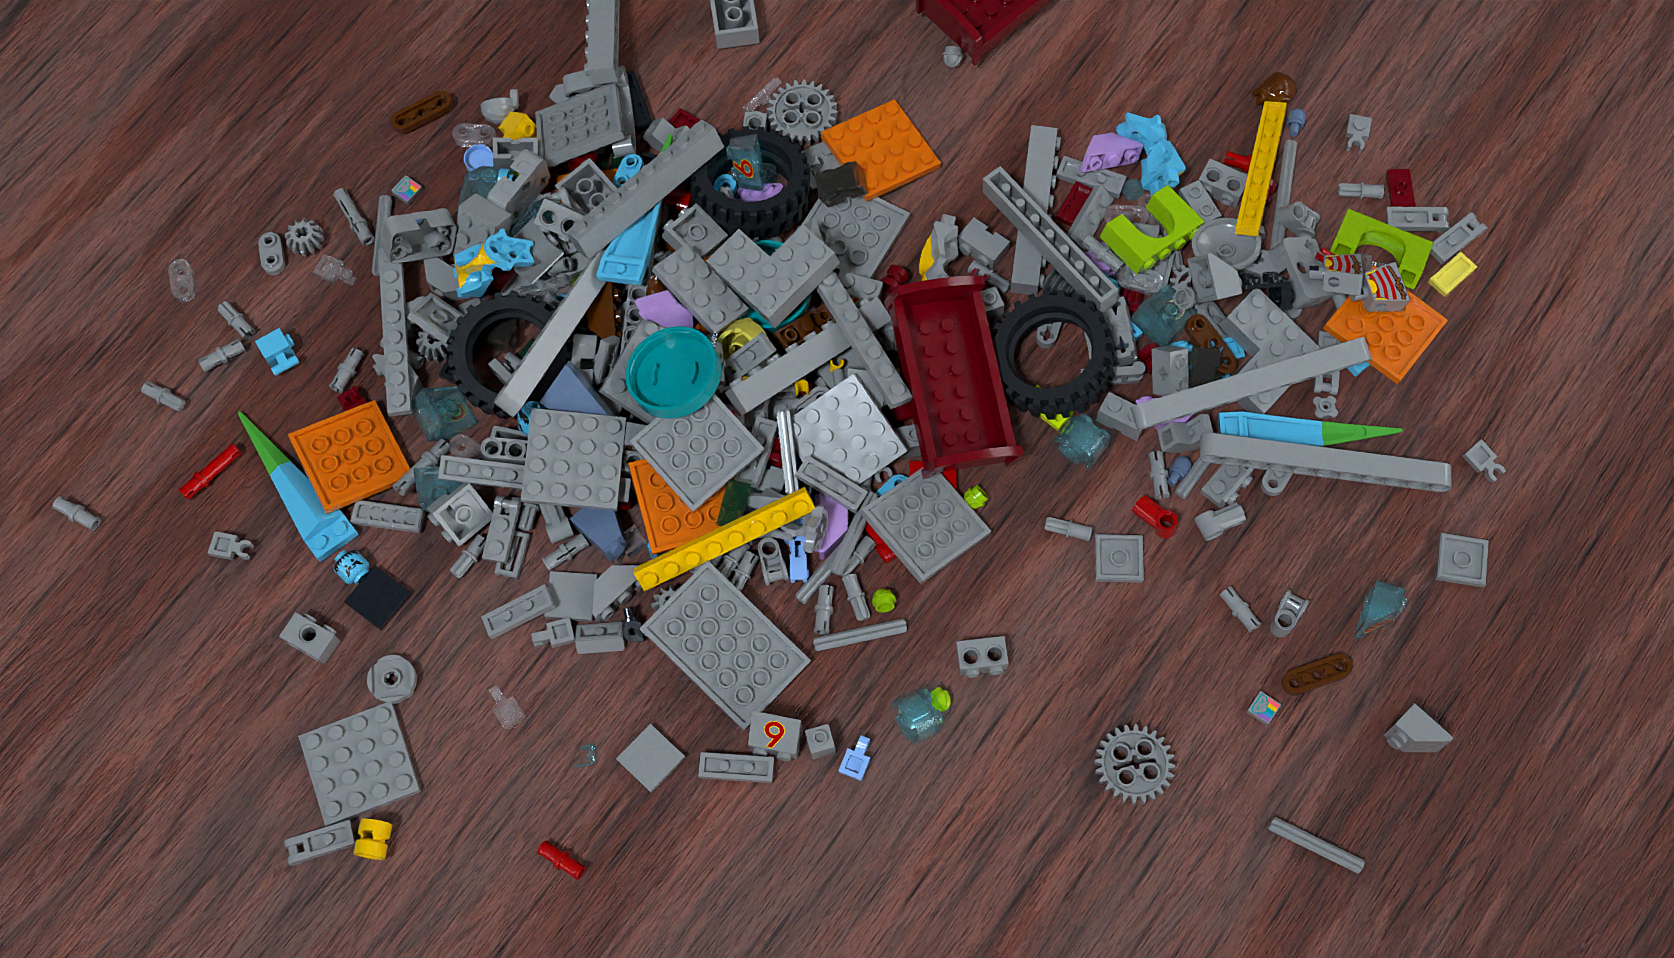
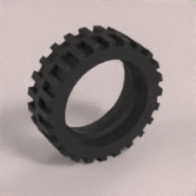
[690,126,810,241]
[991,290,1117,420]
[447,291,573,420]

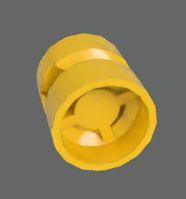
[353,819,393,860]

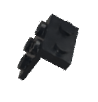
[1240,272,1294,310]

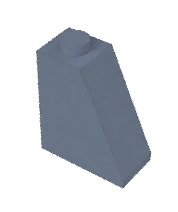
[570,508,628,562]

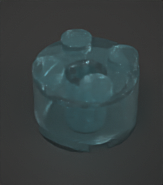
[1054,414,1110,468]
[891,688,944,746]

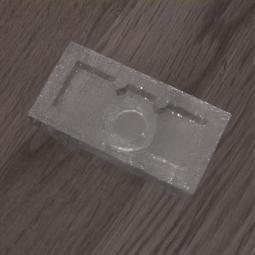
[742,77,782,112]

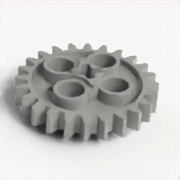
[767,79,838,146]
[1094,724,1175,805]

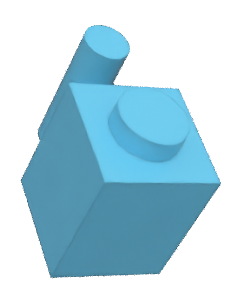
[255,328,300,376]

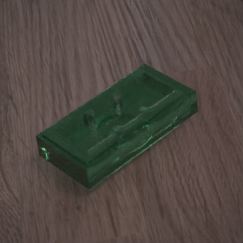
[716,479,751,526]

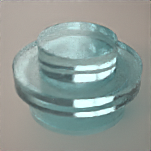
[1122,179,1145,201]

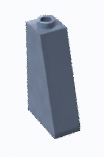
[539,361,617,417]

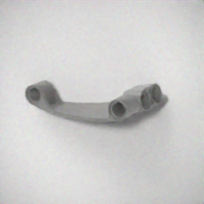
[549,65,636,159]

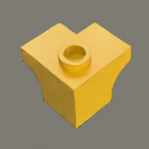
[498,111,537,140]

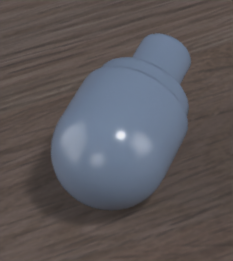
[1287,108,1306,137]
[1167,456,1192,486]

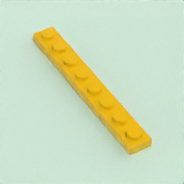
[1235,101,1287,237]
[633,487,815,591]

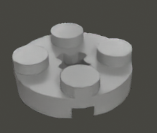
[367,655,417,704]

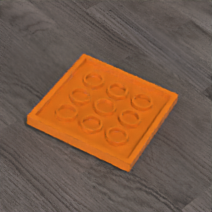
[820,99,941,202]
[1322,266,1448,384]
[288,400,410,514]
[628,459,741,555]

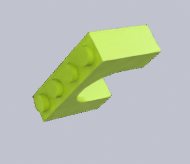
[1100,185,1205,275]
[1330,209,1434,290]

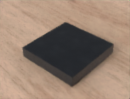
[344,566,412,631]

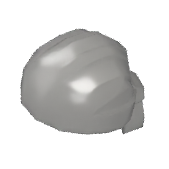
[480,89,519,125]

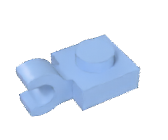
[838,735,870,781]

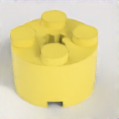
[717,318,769,371]

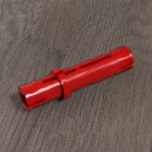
[178,443,242,500]

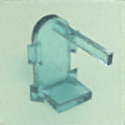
[574,744,596,768]

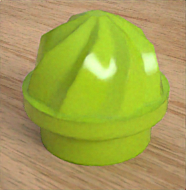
[964,485,988,509]
[872,588,896,613]
[926,687,951,712]

